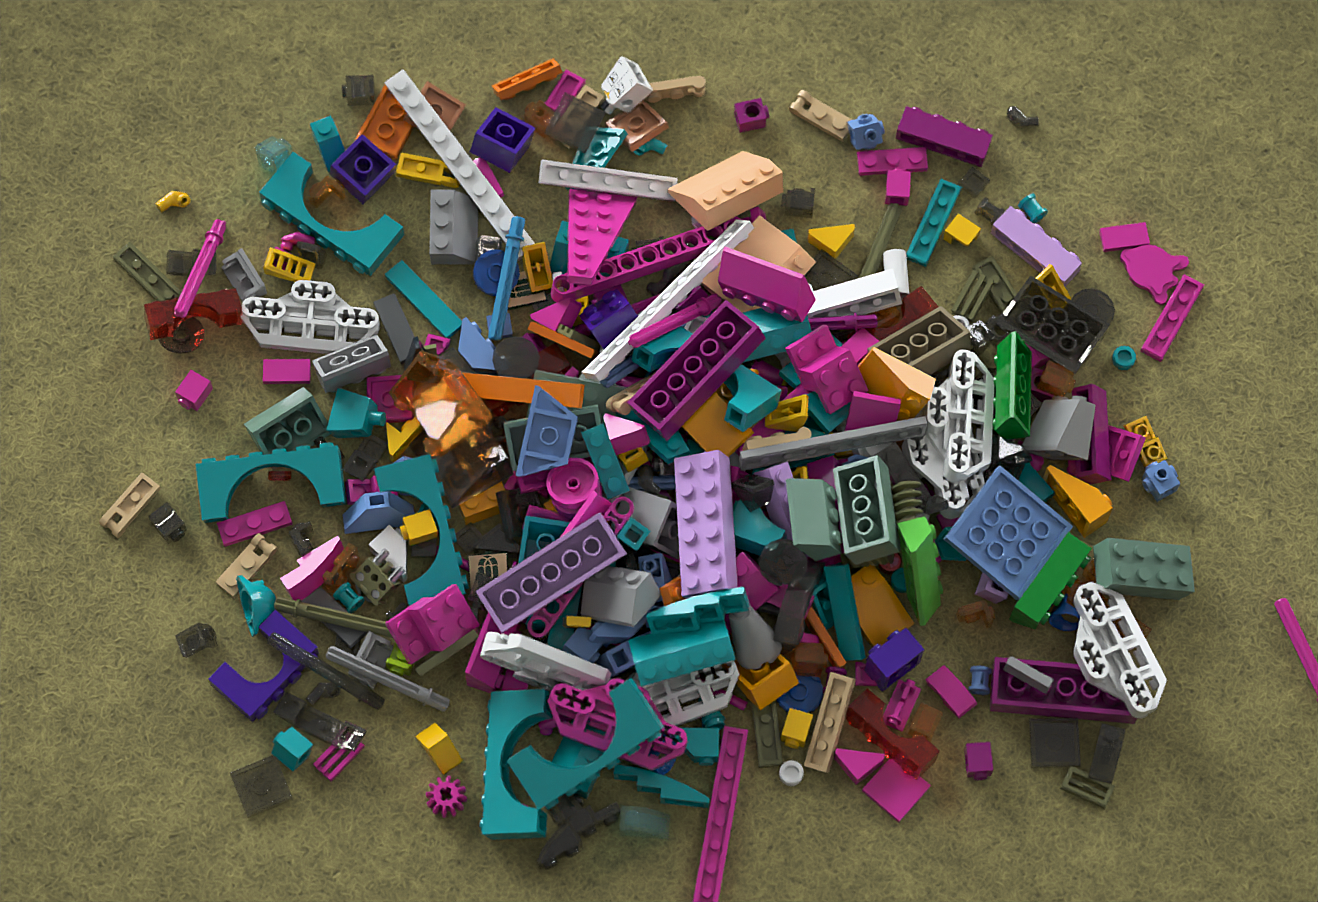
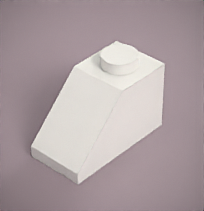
[369,525,407,583]

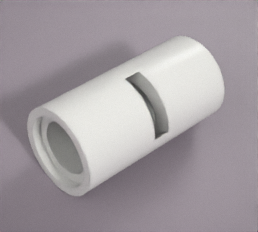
[883,249,910,300]

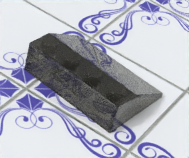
[995,276,1110,374]
[409,397,514,509]

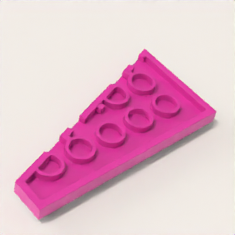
[567,189,638,285]

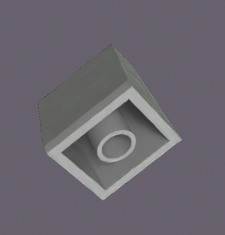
[1021,396,1096,460]
[611,487,680,559]

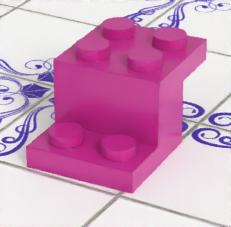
[785,325,868,414]
[385,584,480,664]

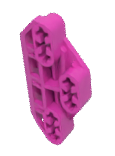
[548,678,688,771]

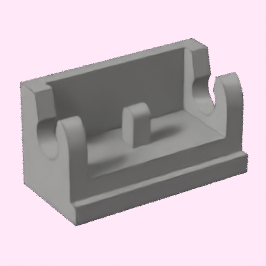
[222,248,267,302]
[348,631,394,690]

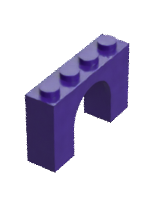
[208,610,319,723]

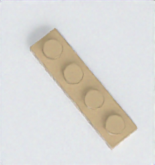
[804,672,856,773]

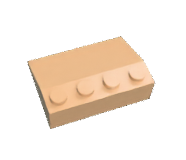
[668,151,783,231]
[701,216,816,313]

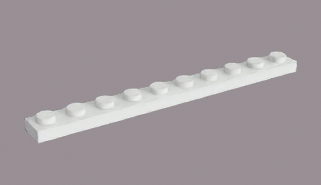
[384,70,535,261]
[582,219,754,381]

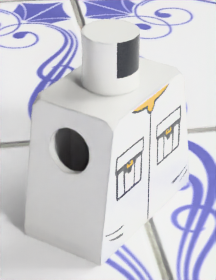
[600,56,653,114]

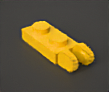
[396,153,460,188]

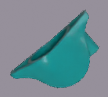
[236,575,276,637]

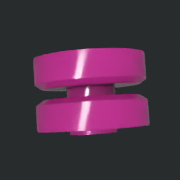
[546,458,604,519]

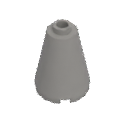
[729,606,782,669]

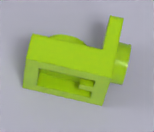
[386,642,415,676]

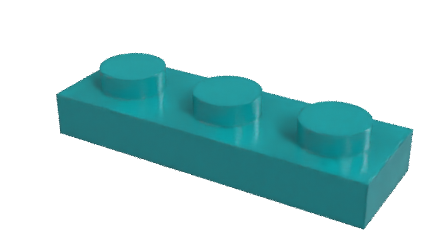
[581,424,630,499]

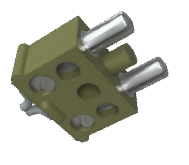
[350,549,405,606]

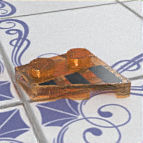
[323,543,360,594]

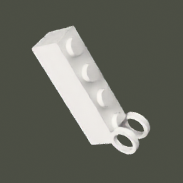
[807,269,902,318]

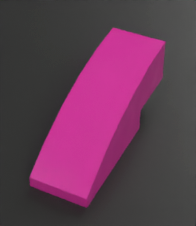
[280,536,347,601]

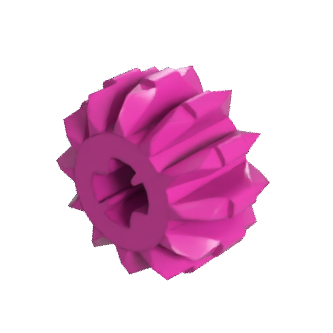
[426,776,467,818]

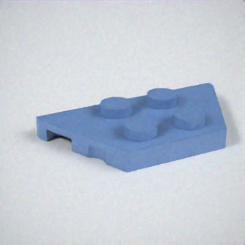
[516,385,578,477]

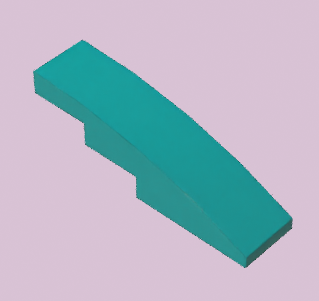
[646,587,750,635]
[614,764,709,808]

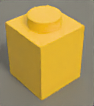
[400,509,438,546]
[781,708,813,749]

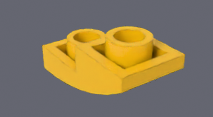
[1123,416,1168,468]

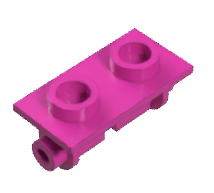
[880,679,921,732]

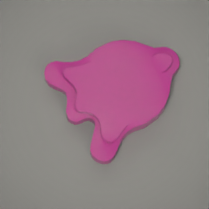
[1120,245,1189,305]

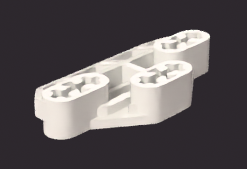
[240,280,380,354]
[923,350,994,483]
[902,386,985,519]
[1073,582,1167,718]
[480,632,613,696]
[633,661,739,731]

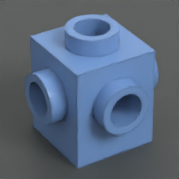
[847,114,885,150]
[1142,460,1180,502]

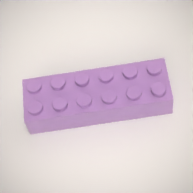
[674,450,738,599]
[476,512,627,632]

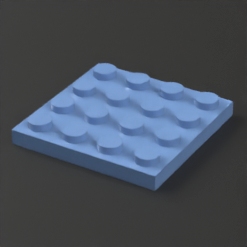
[943,466,1073,600]

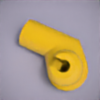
[155,191,190,213]

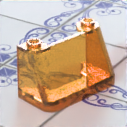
[389,351,493,457]

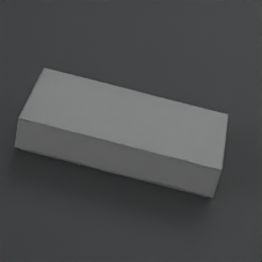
[1004,656,1053,694]

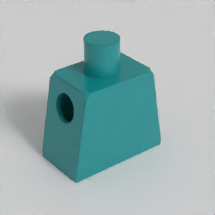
[327,388,386,438]

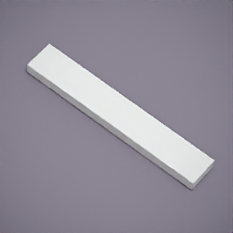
[538,160,678,201]

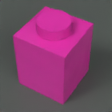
[885,168,911,206]
[175,370,213,411]

